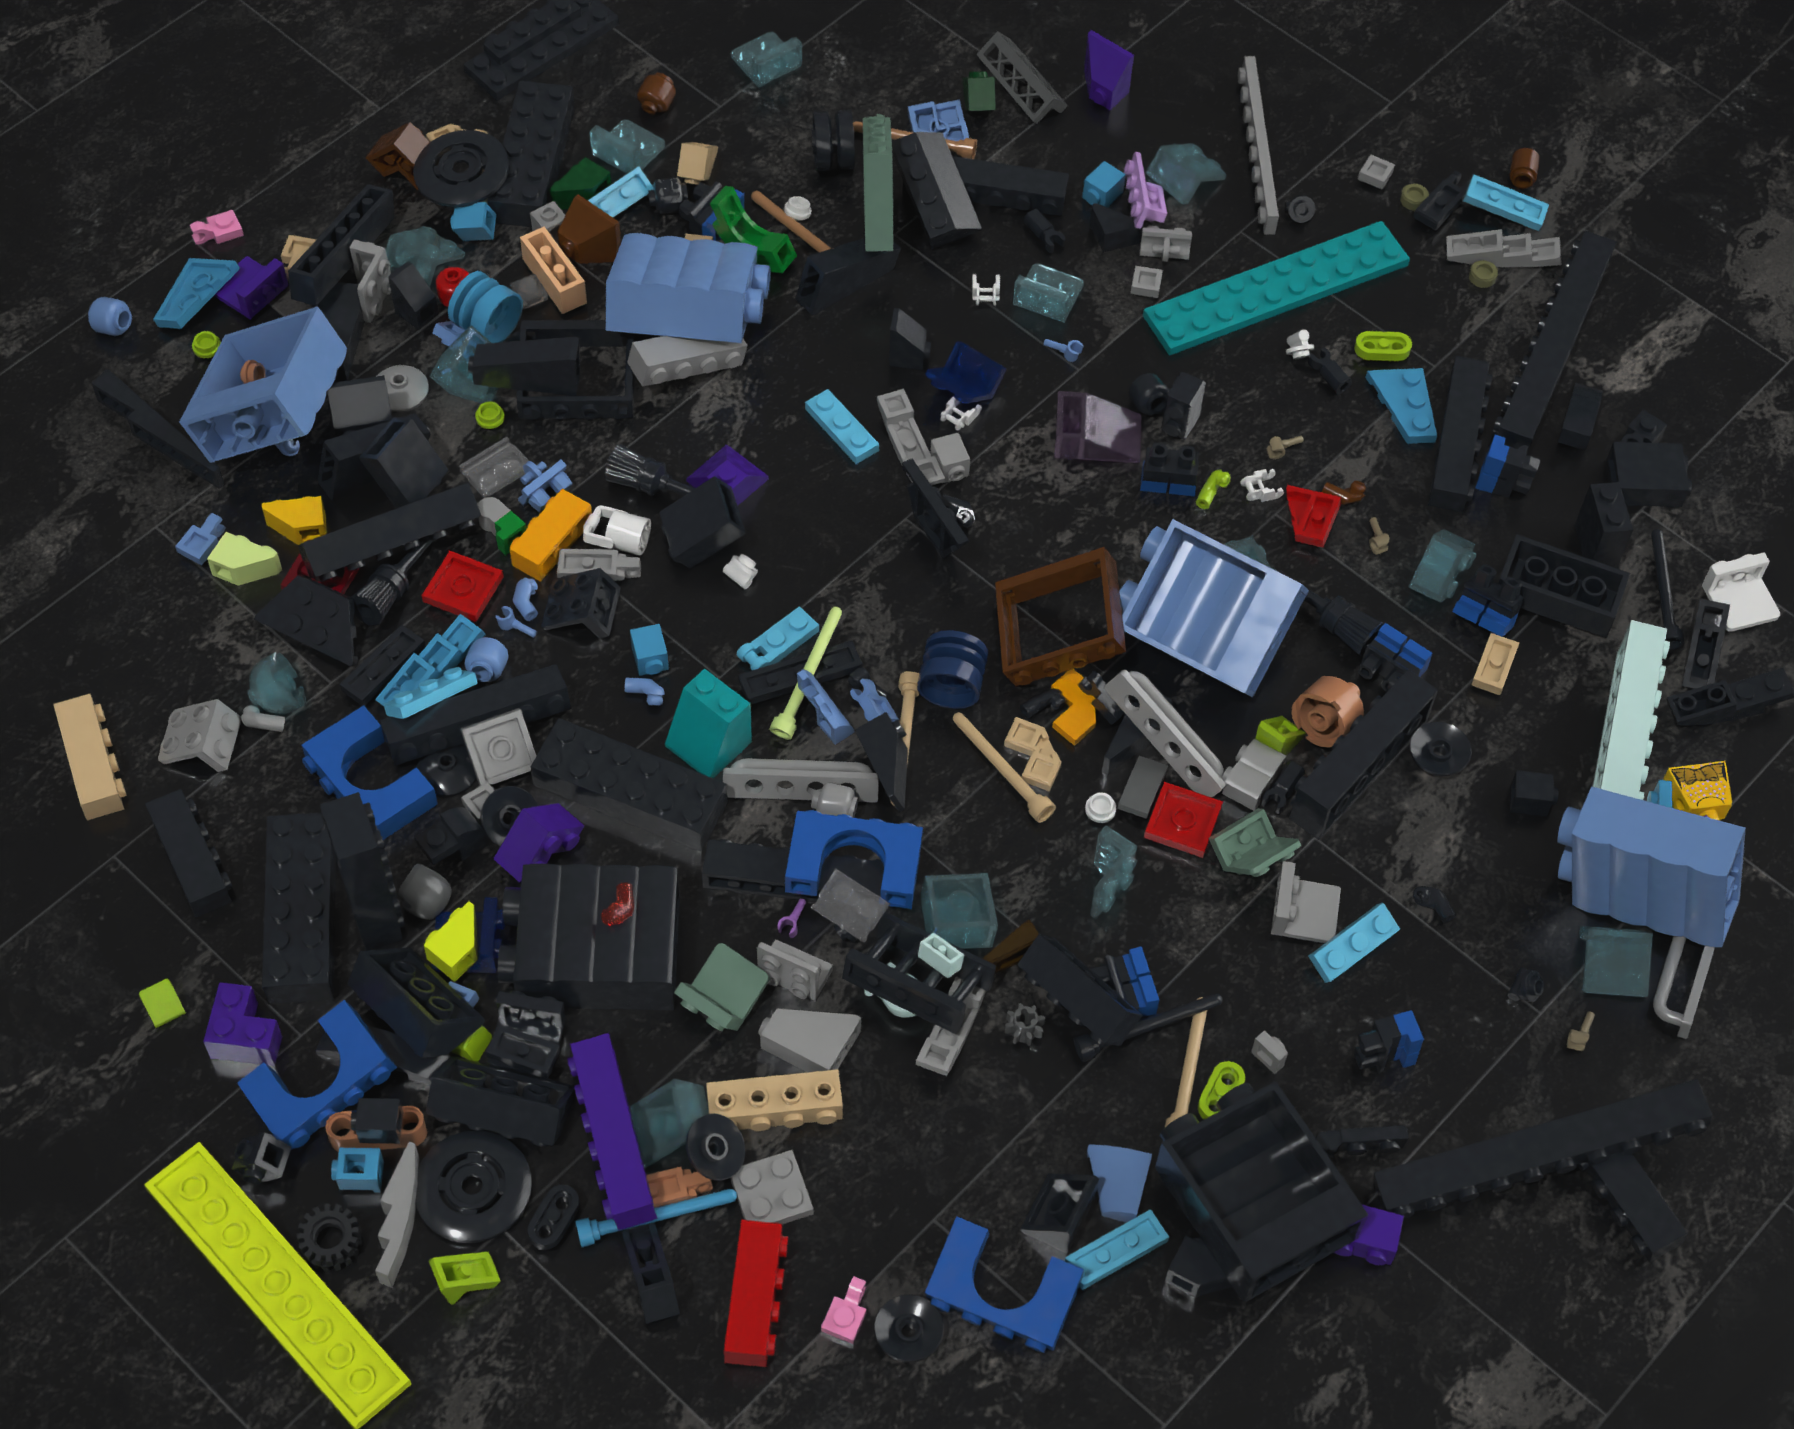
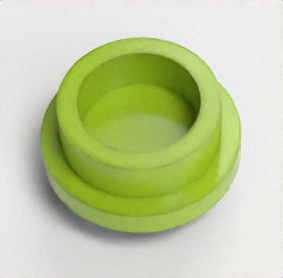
[192,331,221,358]
[475,401,504,429]

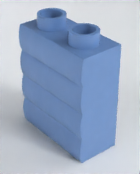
[606,233,770,343]
[179,307,347,463]
[1119,519,1309,697]
[1558,786,1745,947]

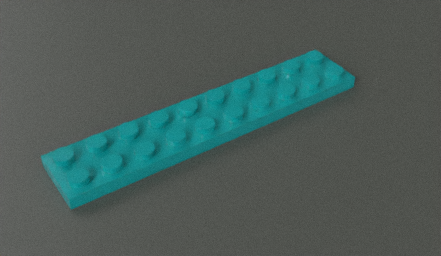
[1143,221,1410,356]

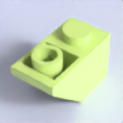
[207,532,282,586]

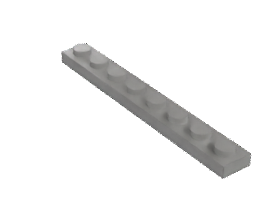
[1238,56,1279,235]

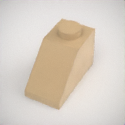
[677,142,718,184]

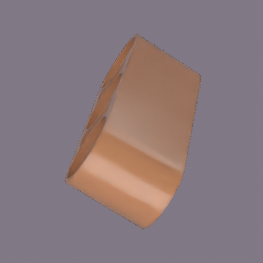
[326,1106,427,1152]

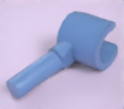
[1044,339,1083,362]
[495,606,537,638]

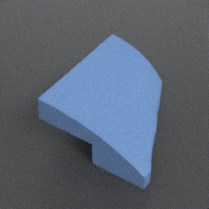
[908,100,969,142]
[797,669,855,745]
[1087,1145,1152,1223]

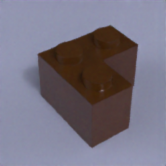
[365,122,430,190]

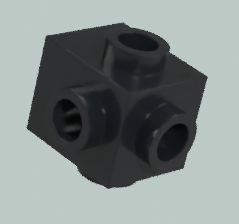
[232,1132,291,1184]

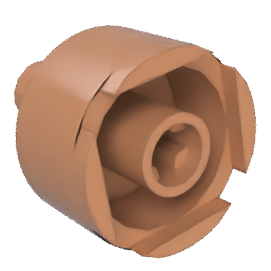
[1292,676,1364,748]

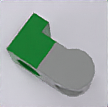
[477,497,527,555]

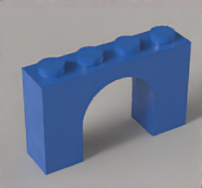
[302,705,438,840]
[785,810,923,909]
[237,1000,397,1151]
[925,1216,1084,1353]

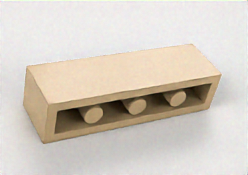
[53,694,127,820]

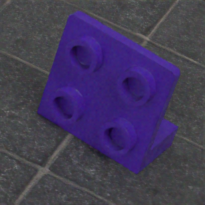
[214,256,289,319]

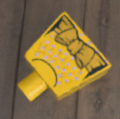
[1663,761,1732,821]

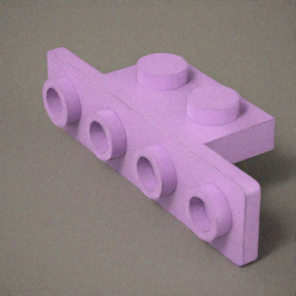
[1124,152,1167,229]

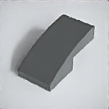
[1117,756,1168,819]

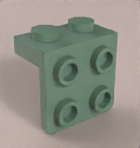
[1209,808,1301,877]
[674,943,770,1031]

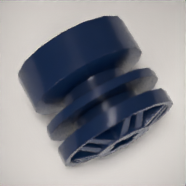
[917,630,988,709]

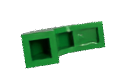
[710,186,797,273]

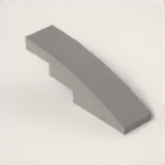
[1447,229,1562,267]
[375,1142,419,1287]

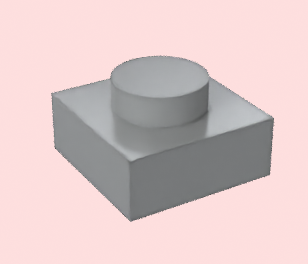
[1358,155,1395,189]
[1131,266,1163,298]
[461,782,495,825]
[1251,1030,1288,1074]

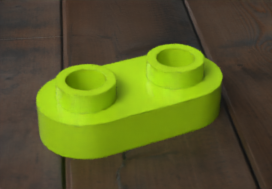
[1354,331,1412,361]
[1198,1061,1245,1120]

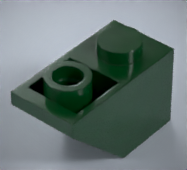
[962,71,996,111]
[550,157,611,210]

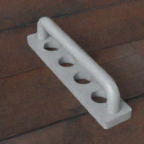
[1104,669,1226,798]
[723,758,879,803]
[1653,936,1715,1039]

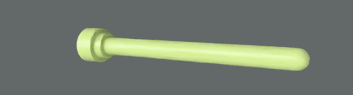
[769,607,842,739]

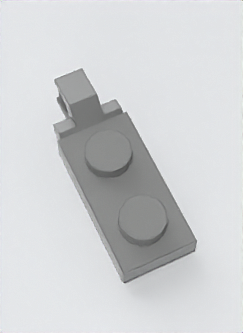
[557,549,641,581]

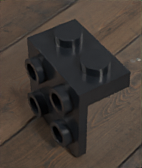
[487,991,566,1076]

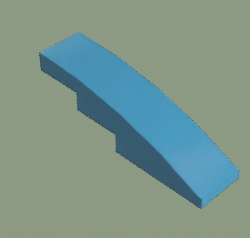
[375,614,485,706]

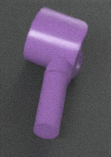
[778,899,807,938]

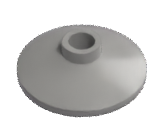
[377,365,429,412]

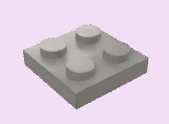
[460,708,536,786]
[730,1150,814,1224]

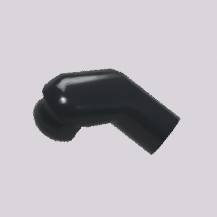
[942,494,975,528]

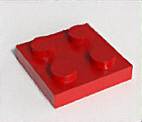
[422,551,504,622]
[1144,782,1223,858]

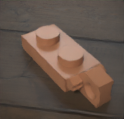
[646,1167,713,1208]

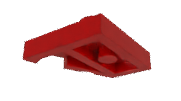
[1286,485,1341,548]

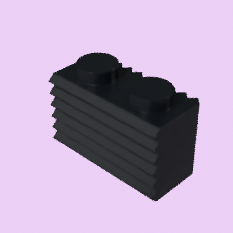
[1161,372,1206,440]

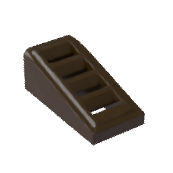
[982,920,1039,974]

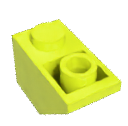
[424,901,478,982]

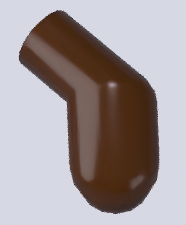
[1322,480,1366,505]

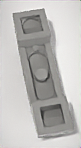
[877,389,945,486]
[915,976,986,1076]

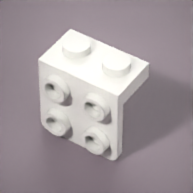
[1702,552,1780,632]

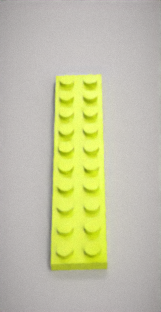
[144,1142,412,1429]

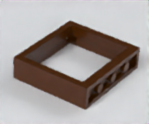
[995,547,1126,686]

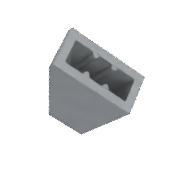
[758,1009,861,1072]

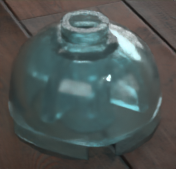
[248,652,306,715]

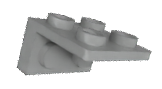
[1271,861,1341,943]
[757,939,833,1001]

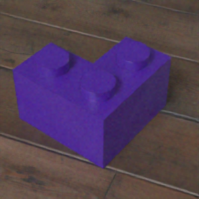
[494,803,584,882]
[203,982,283,1066]

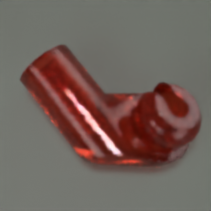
[601,883,634,926]

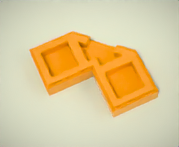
[1051,669,1096,746]

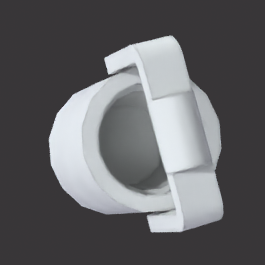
[583,506,651,556]

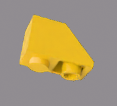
[262,496,327,545]

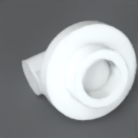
[1286,330,1314,359]
[723,554,758,589]

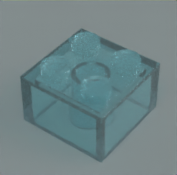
[920,873,998,949]

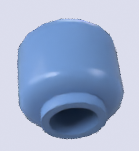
[88,297,132,336]
[464,637,509,682]

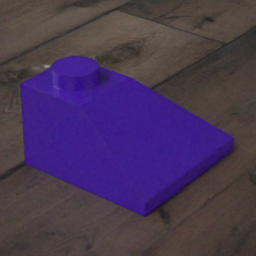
[1084,30,1134,110]
[687,444,769,506]

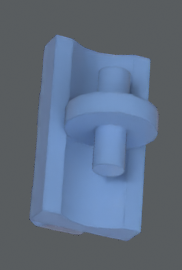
[518,460,572,512]

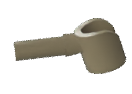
[1267,436,1304,459]
[1369,517,1389,555]
[1567,1012,1595,1051]

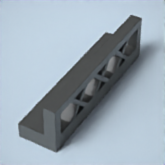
[977,31,1068,124]

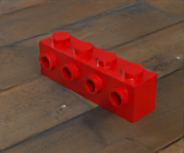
[724,1220,788,1367]

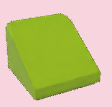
[139,978,186,1028]
[451,1026,492,1062]

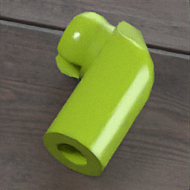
[1196,469,1231,509]

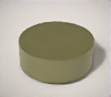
[1400,184,1429,210]
[1469,260,1498,288]

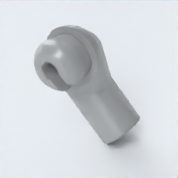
[241,705,285,732]

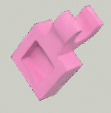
[190,210,243,245]
[821,1276,866,1344]

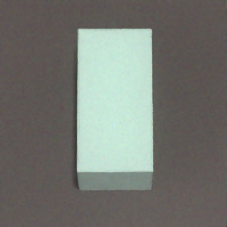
[918,933,964,978]

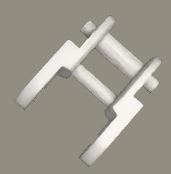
[972,274,1000,306]
[941,392,982,431]
[1240,469,1284,502]

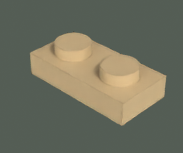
[1471,633,1519,695]

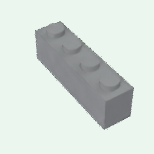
[627,336,748,387]

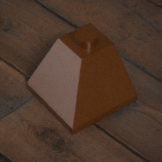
[557,194,621,264]

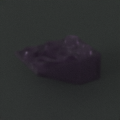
[1054,391,1141,463]

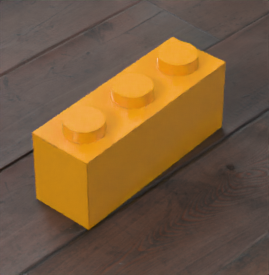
[510,489,592,582]

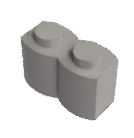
[1221,739,1286,811]

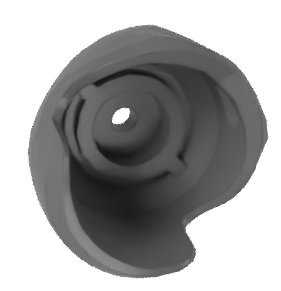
[399,864,452,920]

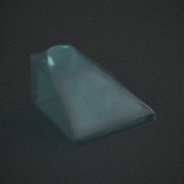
[429,326,499,404]
[630,1079,709,1168]

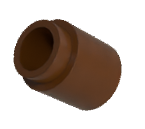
[1510,148,1540,189]

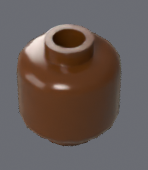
[637,73,676,114]

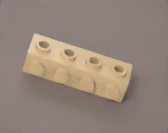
[706,1069,843,1131]

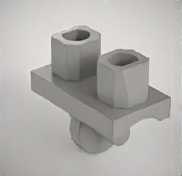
[1140,225,1192,262]

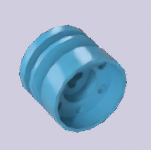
[448,271,523,343]

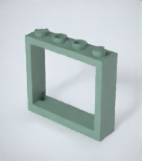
[863,114,893,251]

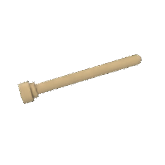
[891,672,919,805]
[953,712,1056,823]
[1165,997,1207,1127]

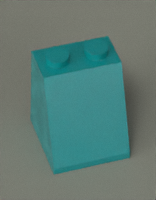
[665,668,752,778]

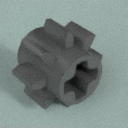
[1005,1003,1045,1046]

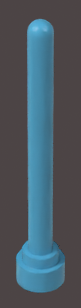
[575,1189,737,1248]

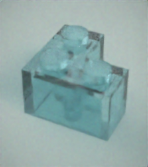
[1409,529,1476,603]

